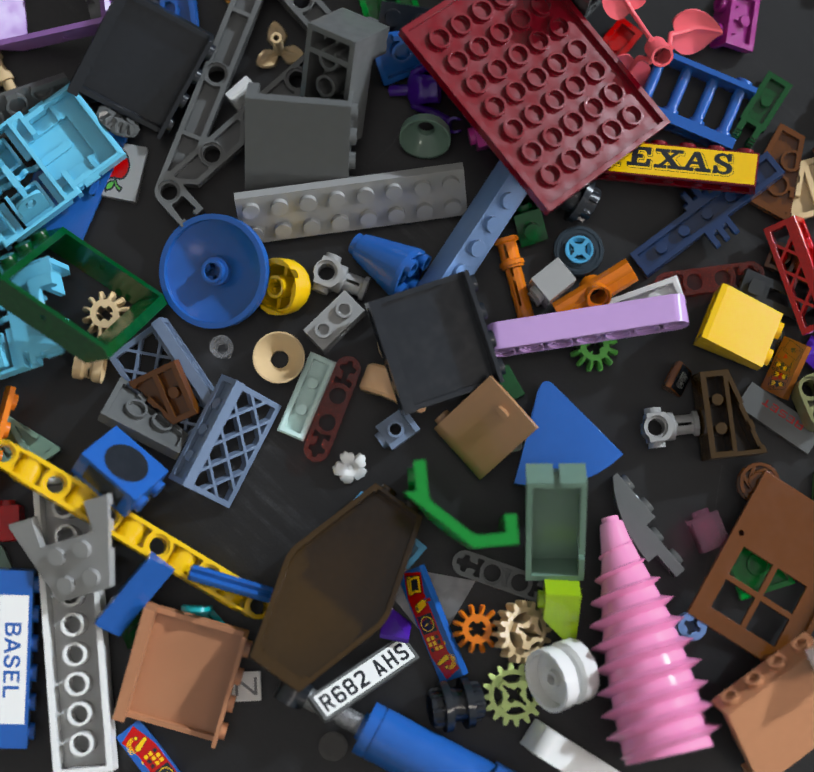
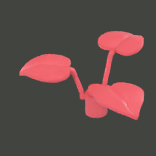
[601,0,723,87]

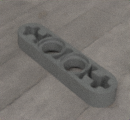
[452,550,544,603]

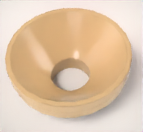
[252,331,305,384]

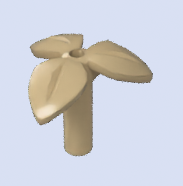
[256,21,304,68]

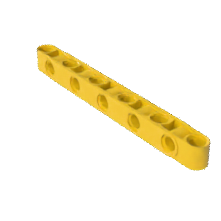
[0,440,269,619]

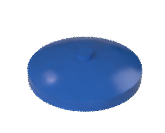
[159,213,270,329]

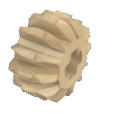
[82,291,130,338]

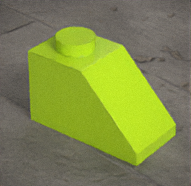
[537,579,582,639]

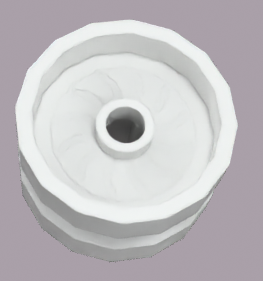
[525,638,599,713]

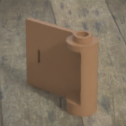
[434,375,539,480]

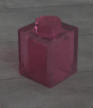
[686,507,728,554]

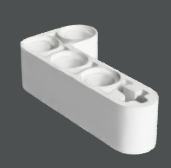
[520,718,621,772]

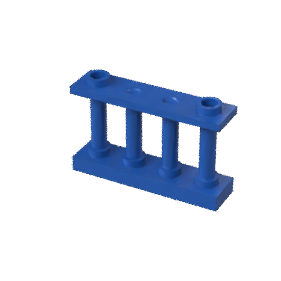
[643,50,758,150]

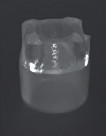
[210,335,234,359]

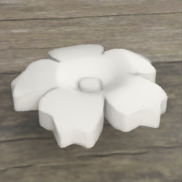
[332,451,367,484]

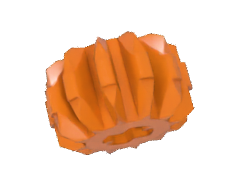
[452,604,500,653]

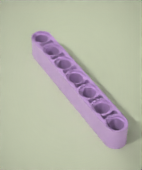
[487,294,689,357]

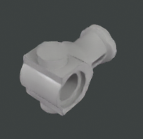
[311,252,371,301]
[640,407,700,449]

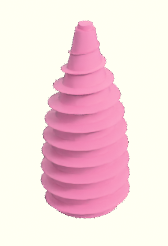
[589,515,722,766]

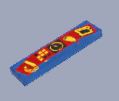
[401,564,469,681]
[116,720,181,772]

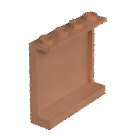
[113,601,253,749]
[711,632,814,772]

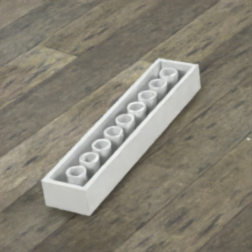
[33,476,119,772]

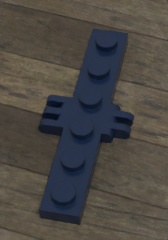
[630,151,785,278]

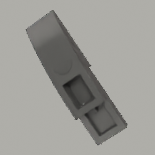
[609,473,685,577]

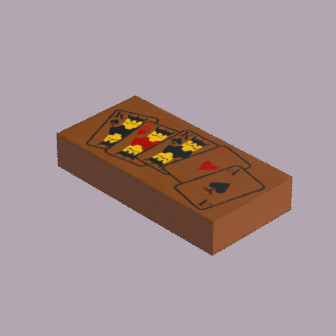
[761,336,812,400]

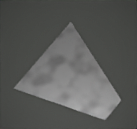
[395,569,475,629]

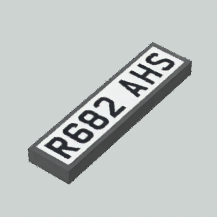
[307,641,419,724]

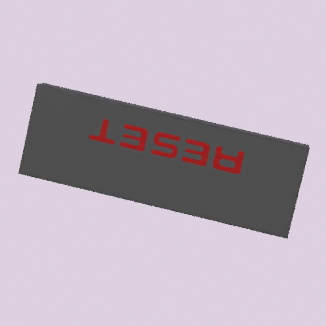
[741,382,814,455]

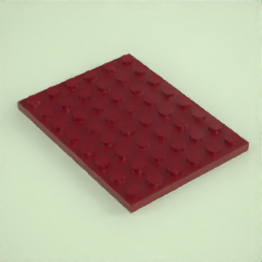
[398,0,670,216]

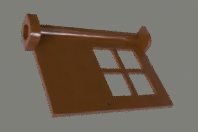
[686,470,814,662]

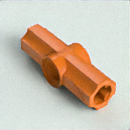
[552,258,639,312]

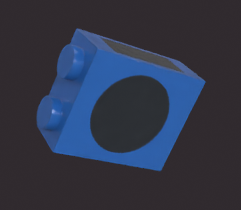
[71,426,169,518]

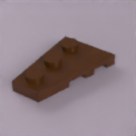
[748,123,805,221]

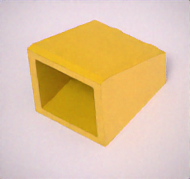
[693,283,784,371]

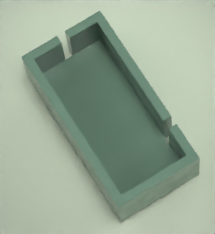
[524,463,588,581]

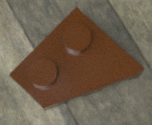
[129,359,201,425]

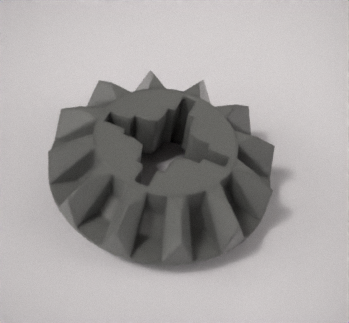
[96,105,140,138]

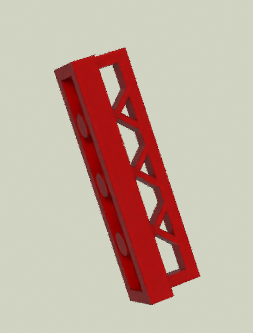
[763,215,814,335]

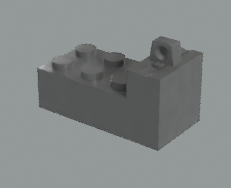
[300,7,389,140]

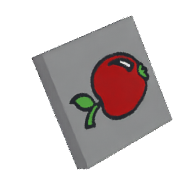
[93,143,149,204]

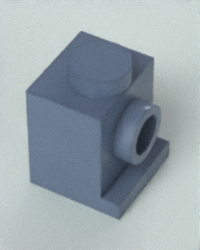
[374,410,420,451]

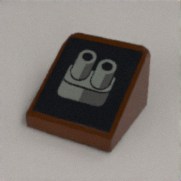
[661,360,692,397]

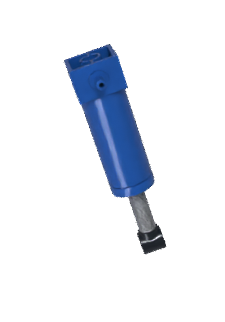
[272,681,517,772]

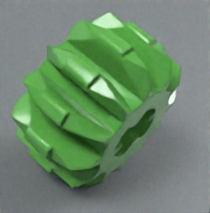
[570,339,618,372]

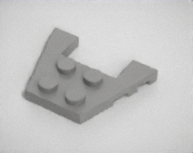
[9,493,115,602]

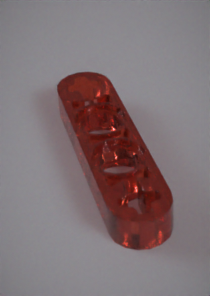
[653,261,764,297]
[304,356,361,463]

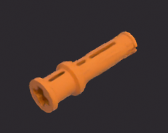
[494,235,535,318]

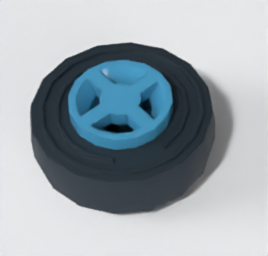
[553,226,604,277]

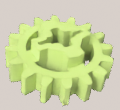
[482,662,539,727]

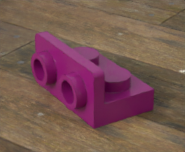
[709,0,760,54]

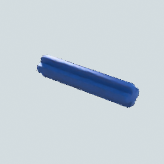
[188,565,274,603]

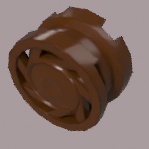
[735,462,779,501]

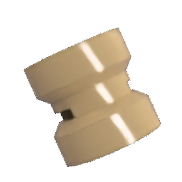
[72,356,108,384]

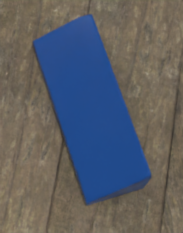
[94,551,175,636]

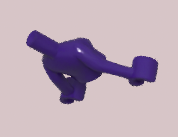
[389,65,462,134]

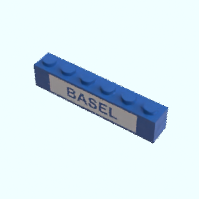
[0,567,40,749]

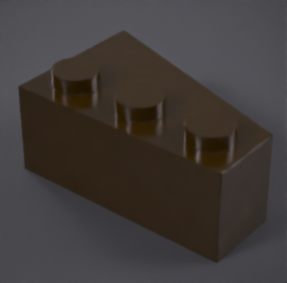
[691,369,768,461]

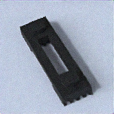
[737,269,814,326]

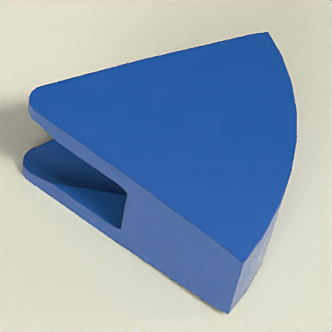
[513,381,623,487]

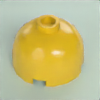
[259,258,311,316]

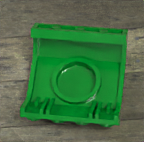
[404,460,519,550]

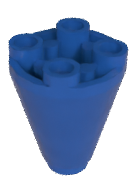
[348,233,432,296]

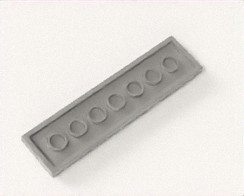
[234,162,467,242]

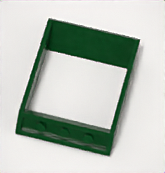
[0,227,167,363]

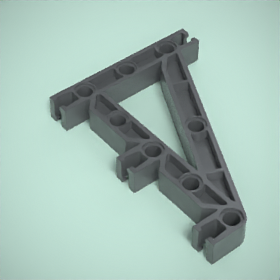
[154,0,374,227]

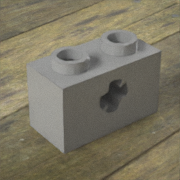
[527,257,577,309]
[303,290,365,354]

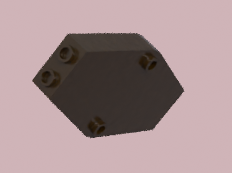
[250,483,423,693]

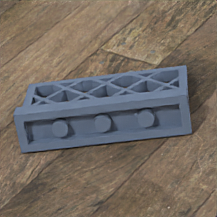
[109,317,214,442]
[168,374,282,508]

